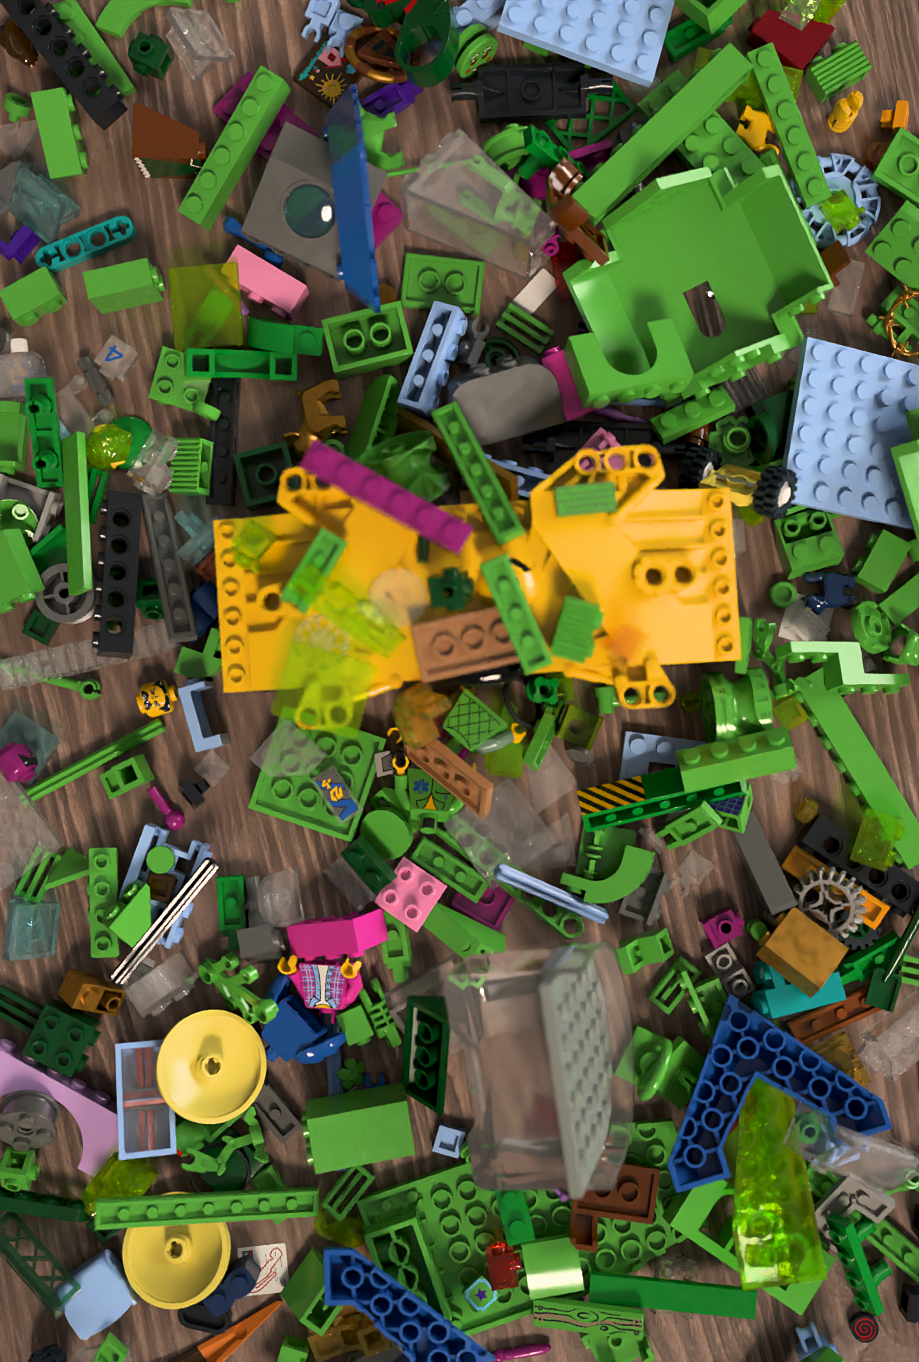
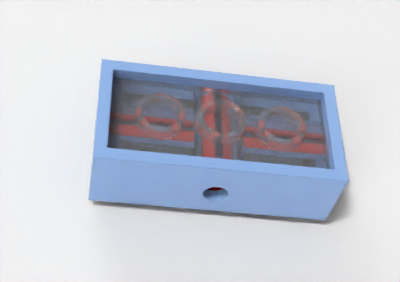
[115,1040,177,1160]

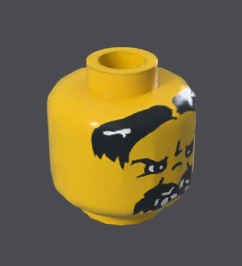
[136,679,179,718]

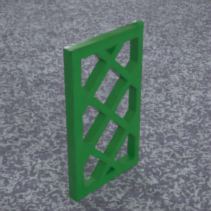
[545,73,637,152]

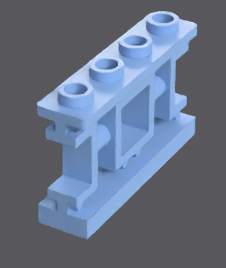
[118,823,212,949]

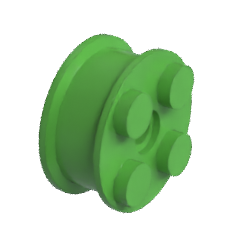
[482,124,531,176]

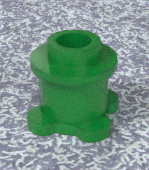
[525,676,559,704]

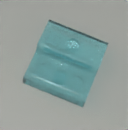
[0,710,61,785]

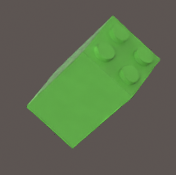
[302,1082,415,1174]

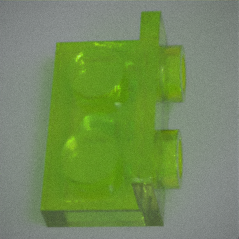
[850,807,905,871]

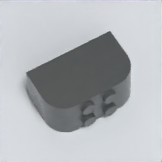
[445,355,566,446]

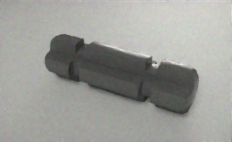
[77,356,115,407]

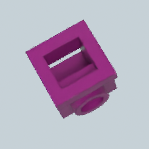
[699,906,744,949]

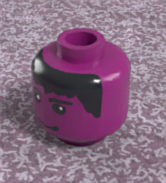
[0,742,38,783]

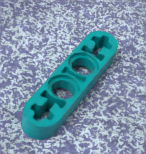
[35,216,136,274]

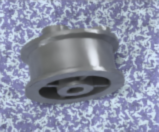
[35,563,100,624]
[0,1090,62,1152]

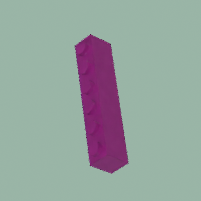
[300,440,473,557]

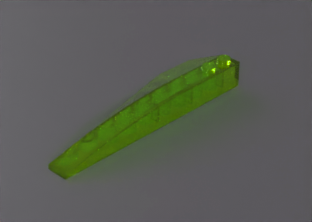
[732,994,828,1291]

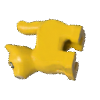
[735,105,779,155]

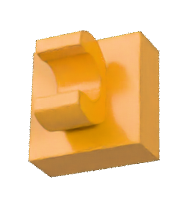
[880,100,909,136]

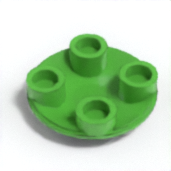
[0,499,38,547]

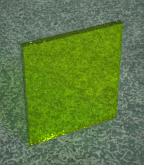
[168,261,244,351]
[271,640,377,739]

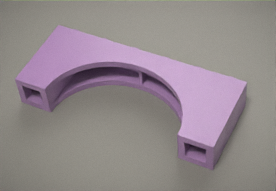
[0,1038,119,1181]

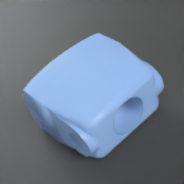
[54,1249,141,1340]

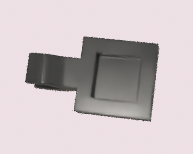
[454,318,490,368]

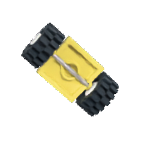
[678,445,798,520]

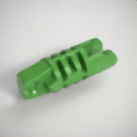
[358,977,402,1048]

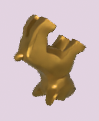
[283,379,348,460]

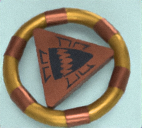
[344,23,421,84]

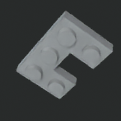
[799,1169,895,1253]

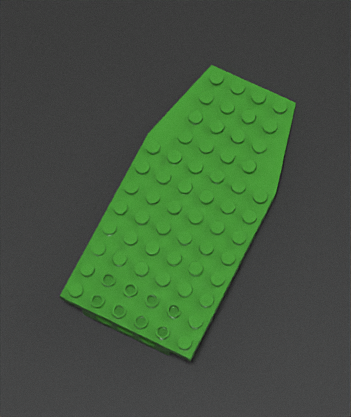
[357,1118,708,1336]

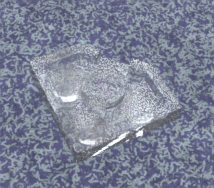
[249,718,327,777]

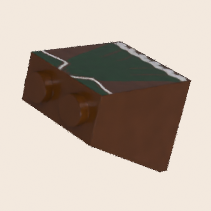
[132,103,210,179]

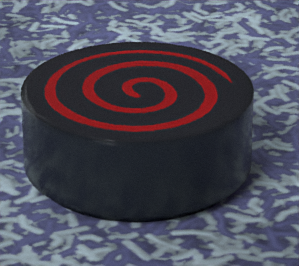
[849,1312,879,1343]

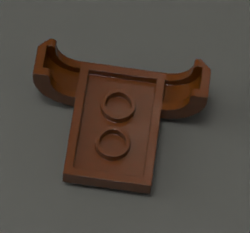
[545,157,610,267]
[569,1138,660,1253]

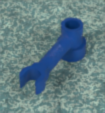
[222,216,284,269]

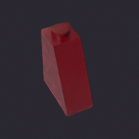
[746,9,835,82]

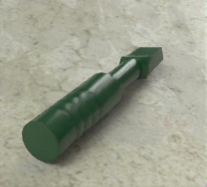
[416,498,430,564]

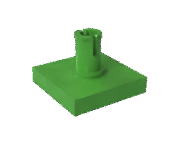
[643,1036,705,1110]

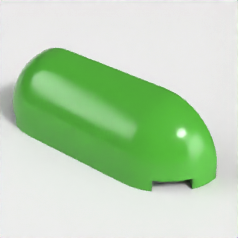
[345,374,403,461]

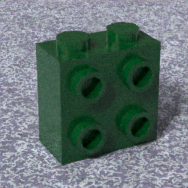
[22,999,102,1078]

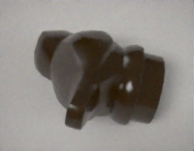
[0,18,38,68]

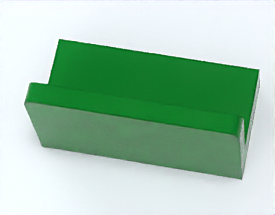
[29,524,67,576]

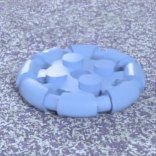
[789,153,881,249]

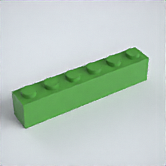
[177,65,291,232]

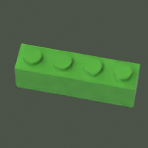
[676,726,796,793]

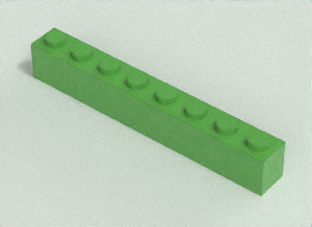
[571,43,753,226]
[791,667,919,870]

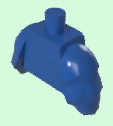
[261,972,347,1064]

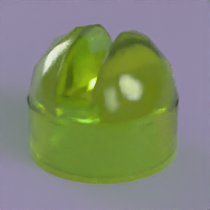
[679,691,702,713]

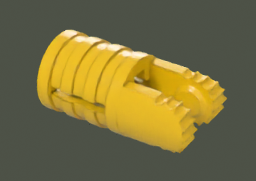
[827,91,863,133]

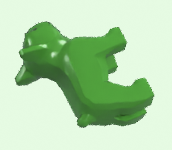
[359,102,405,171]

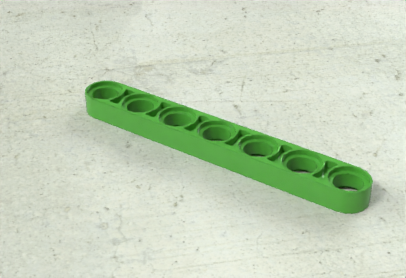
[435,815,584,940]

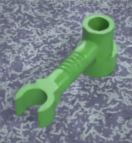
[594,685,666,714]

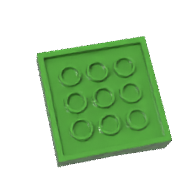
[248,705,387,843]

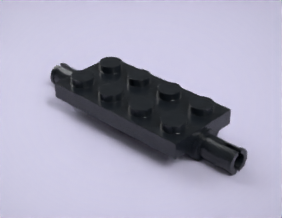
[451,62,613,123]
[522,420,685,475]

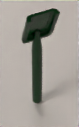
[864,904,919,1013]

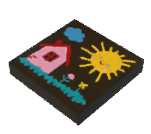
[293,35,363,108]

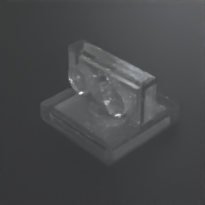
[165,7,235,80]

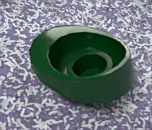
[748,411,778,464]

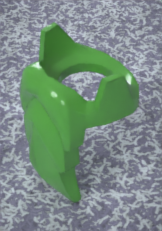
[882,622,919,667]

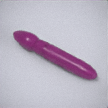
[491,1343,551,1362]

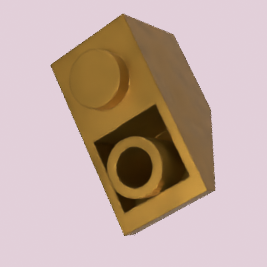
[57,969,128,1016]

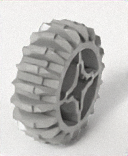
[791,866,867,939]

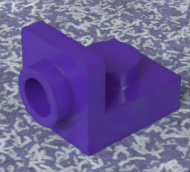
[0,224,41,264]

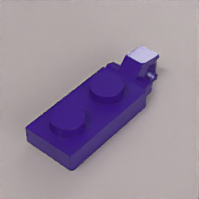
[360,81,424,117]

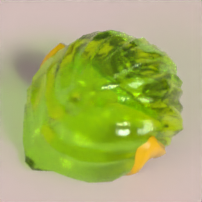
[86,424,132,470]

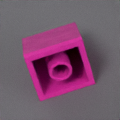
[540,346,595,421]

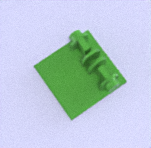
[148,346,211,412]
[575,825,637,880]

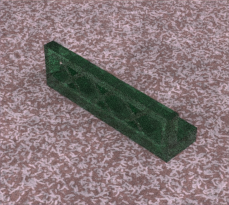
[0,1212,82,1320]

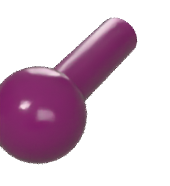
[147,784,185,830]

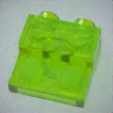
[81,1152,159,1218]

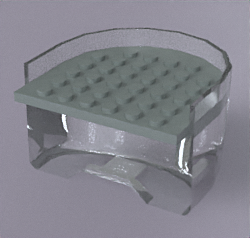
[444,940,635,1198]

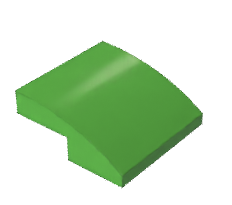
[521,1233,584,1300]

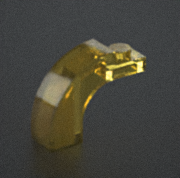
[392,681,451,750]

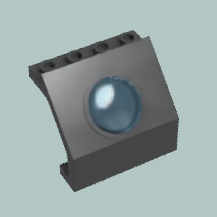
[241,122,388,282]

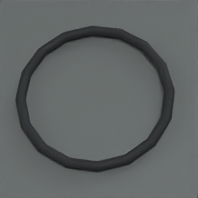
[188,1142,251,1193]

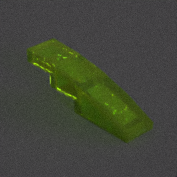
[289,563,406,659]

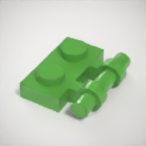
[866,285,919,351]

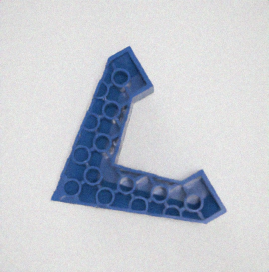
[322,84,381,313]
[667,994,893,1193]
[324,1247,495,1362]

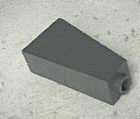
[728,810,798,915]

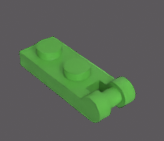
[280,527,348,615]

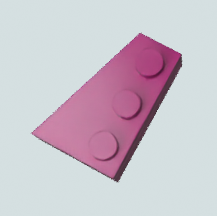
[286,908,389,962]

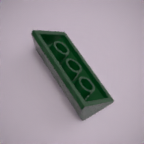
[401,996,451,1115]

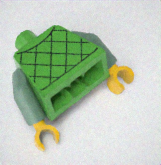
[442,681,526,755]

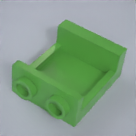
[0,401,30,475]

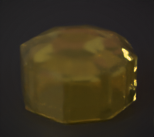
[794,797,819,824]

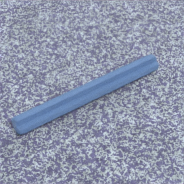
[493,863,609,924]

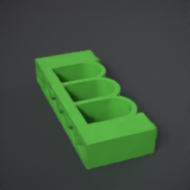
[662,1179,836,1316]

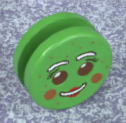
[453,23,498,79]

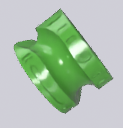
[354,430,450,502]
[700,667,773,744]

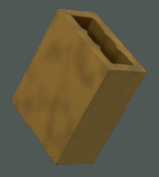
[756,906,849,998]

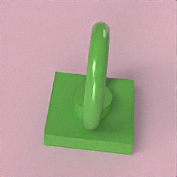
[614,1024,673,1101]

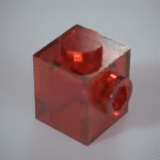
[486,1242,522,1291]

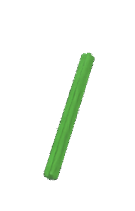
[19,719,166,805]

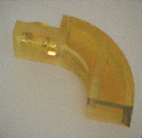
[307,1312,392,1362]

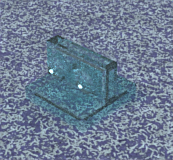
[9,167,81,245]
[173,510,223,566]
[3,898,61,961]

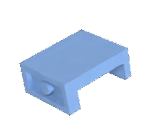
[178,677,231,752]

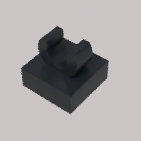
[178,778,211,811]

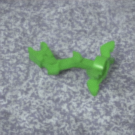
[752,618,813,701]
[181,1106,269,1176]

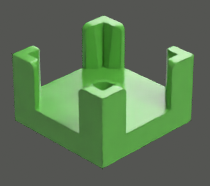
[580,1305,656,1362]

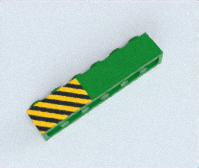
[577,766,748,832]

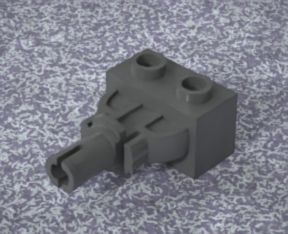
[237,876,287,966]

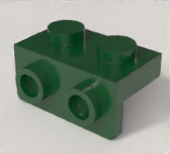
[341,835,397,894]

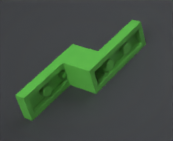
[775,641,911,695]

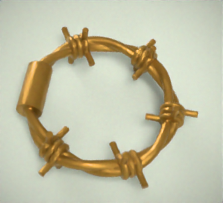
[878,285,919,358]

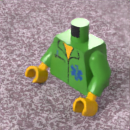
[392,755,476,834]

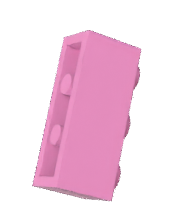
[221,244,310,320]

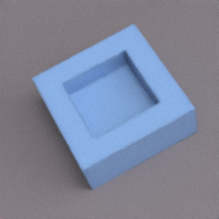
[432,1122,466,1159]

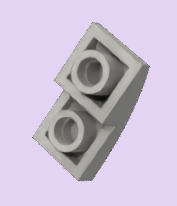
[702,942,756,999]

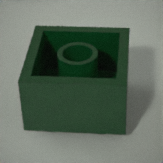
[233,441,300,512]

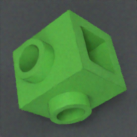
[0,1146,40,1191]

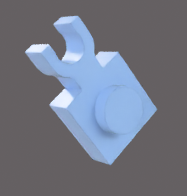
[301,0,341,44]
[326,9,363,58]

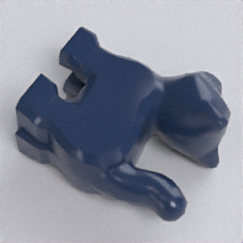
[801,571,855,616]

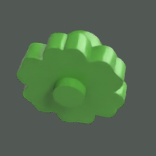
[707,416,755,468]

